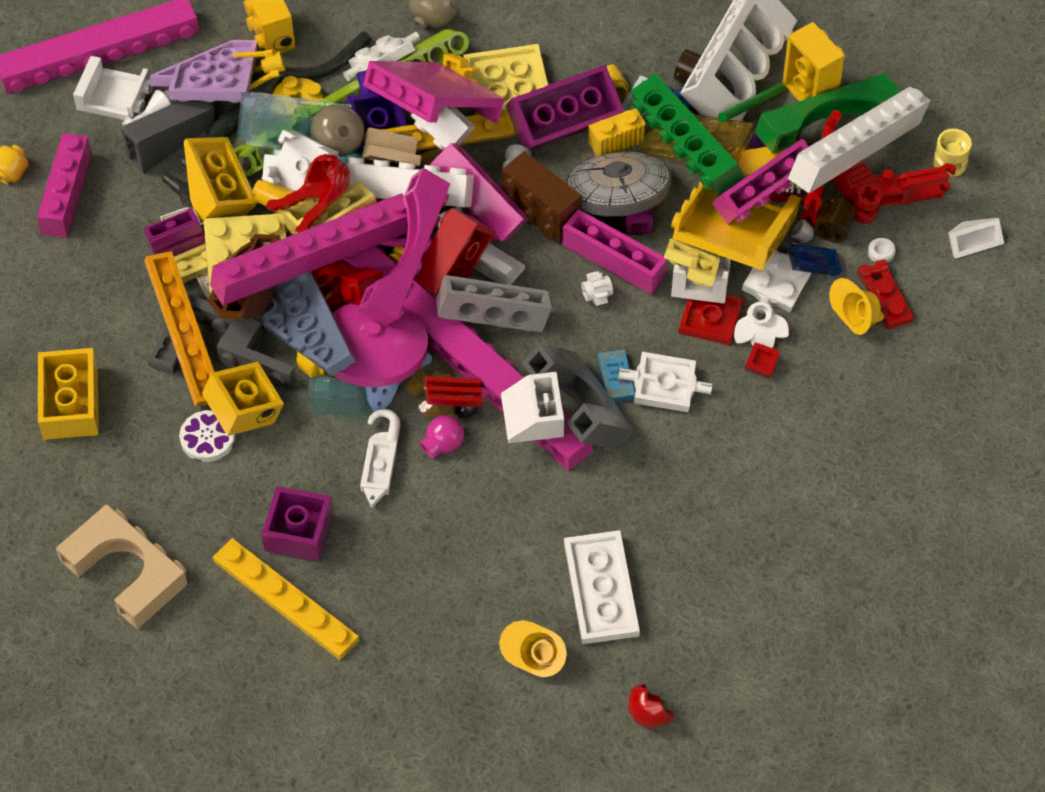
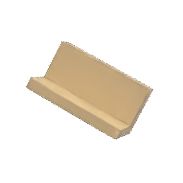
[362,128,421,168]

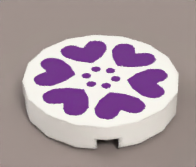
[179,410,236,462]

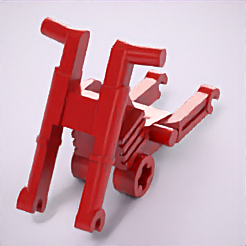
[800,110,957,228]

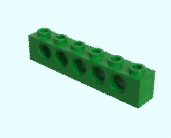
[630,73,744,197]

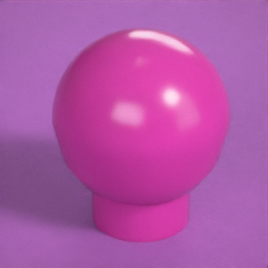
[419,415,464,459]

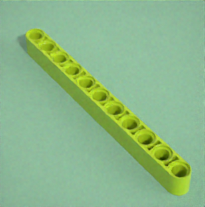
[234,29,469,177]

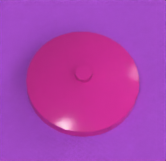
[333,303,428,387]

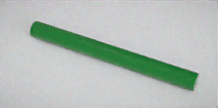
[718,83,786,123]

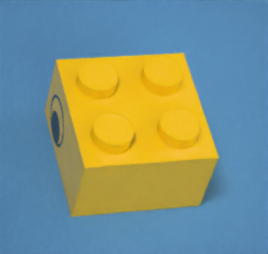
[243,0,295,53]
[202,362,284,436]

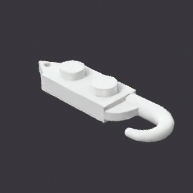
[360,409,401,508]

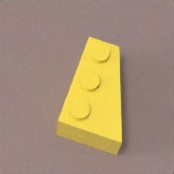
[281,181,377,235]

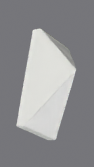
[948,218,1004,258]

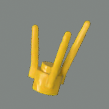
[233,49,286,91]

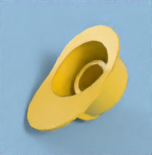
[829,278,884,335]
[499,620,567,677]

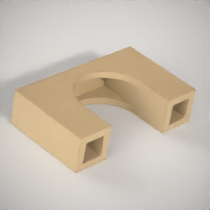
[56,504,188,629]

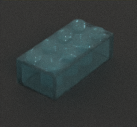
[236,92,351,157]

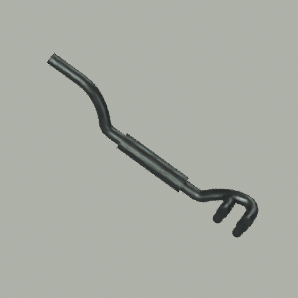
[162,31,371,207]

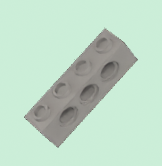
[435,275,552,333]

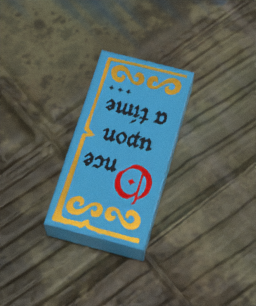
[598,349,635,403]

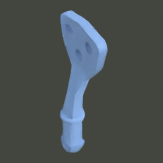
[365,353,432,412]

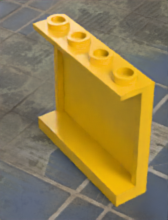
[671,182,801,271]

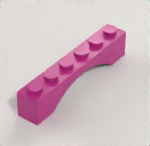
[357,168,451,326]

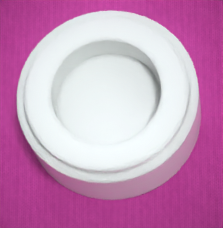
[868,238,895,263]

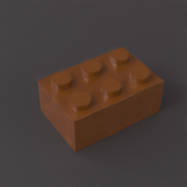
[502,151,582,244]

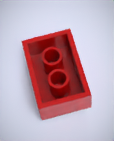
[413,208,496,295]

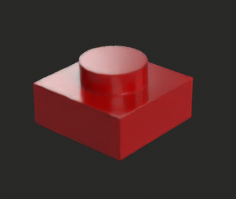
[745,342,780,379]

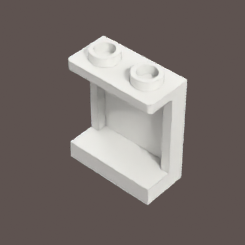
[73,56,153,120]

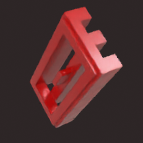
[425,376,483,407]

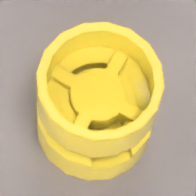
[933,129,972,177]

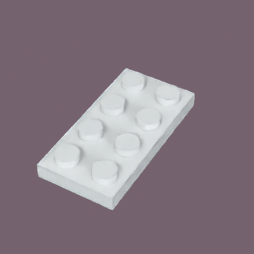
[564,530,640,644]

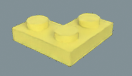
[664,238,721,287]

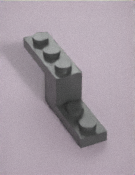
[188,294,296,389]

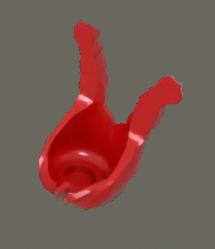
[266,154,351,233]

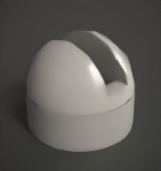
[791,219,814,243]

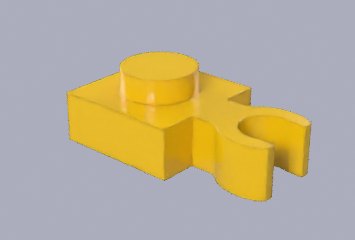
[443,53,480,83]

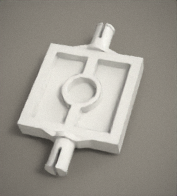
[343,32,421,81]
[742,243,813,317]
[618,352,712,412]

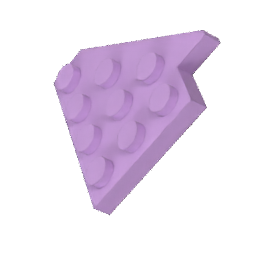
[150,40,258,103]

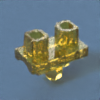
[405,367,452,419]

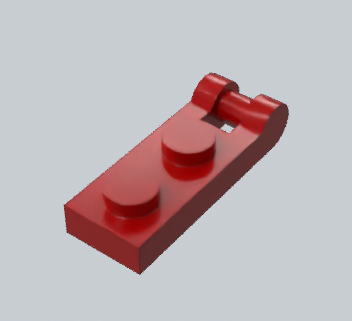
[858,259,914,330]

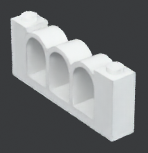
[680,0,797,134]

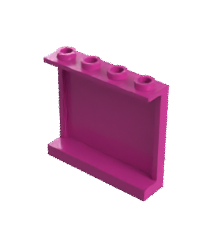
[363,61,505,123]

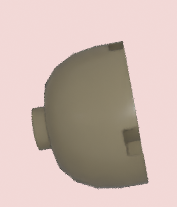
[408,0,460,29]
[311,105,364,157]

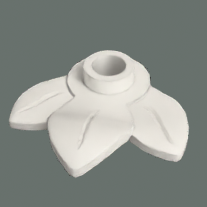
[734,302,789,348]

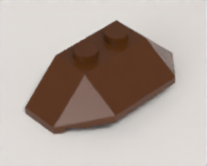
[208,234,281,319]

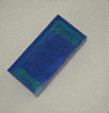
[787,243,842,276]

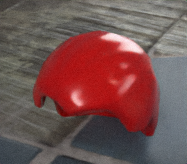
[628,683,675,728]

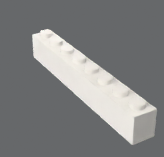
[788,87,931,193]
[262,149,474,207]

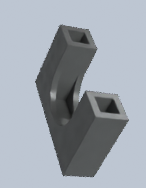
[522,343,636,450]

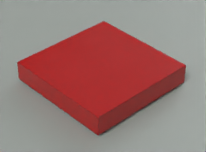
[678,294,744,346]

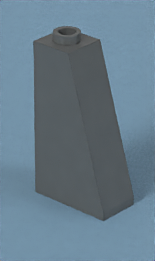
[121,100,215,174]

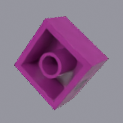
[261,486,334,562]

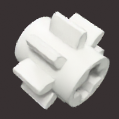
[581,271,613,306]

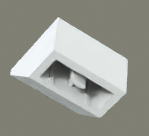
[501,372,564,443]

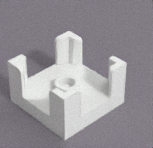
[262,130,339,200]
[671,241,731,303]

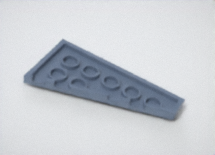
[252,271,356,376]

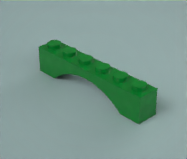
[755,73,901,154]

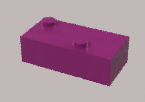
[505,64,624,151]

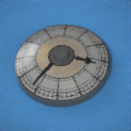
[566,151,672,216]

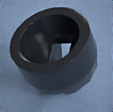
[453,395,477,419]

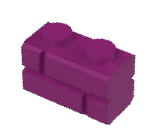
[143,208,205,257]

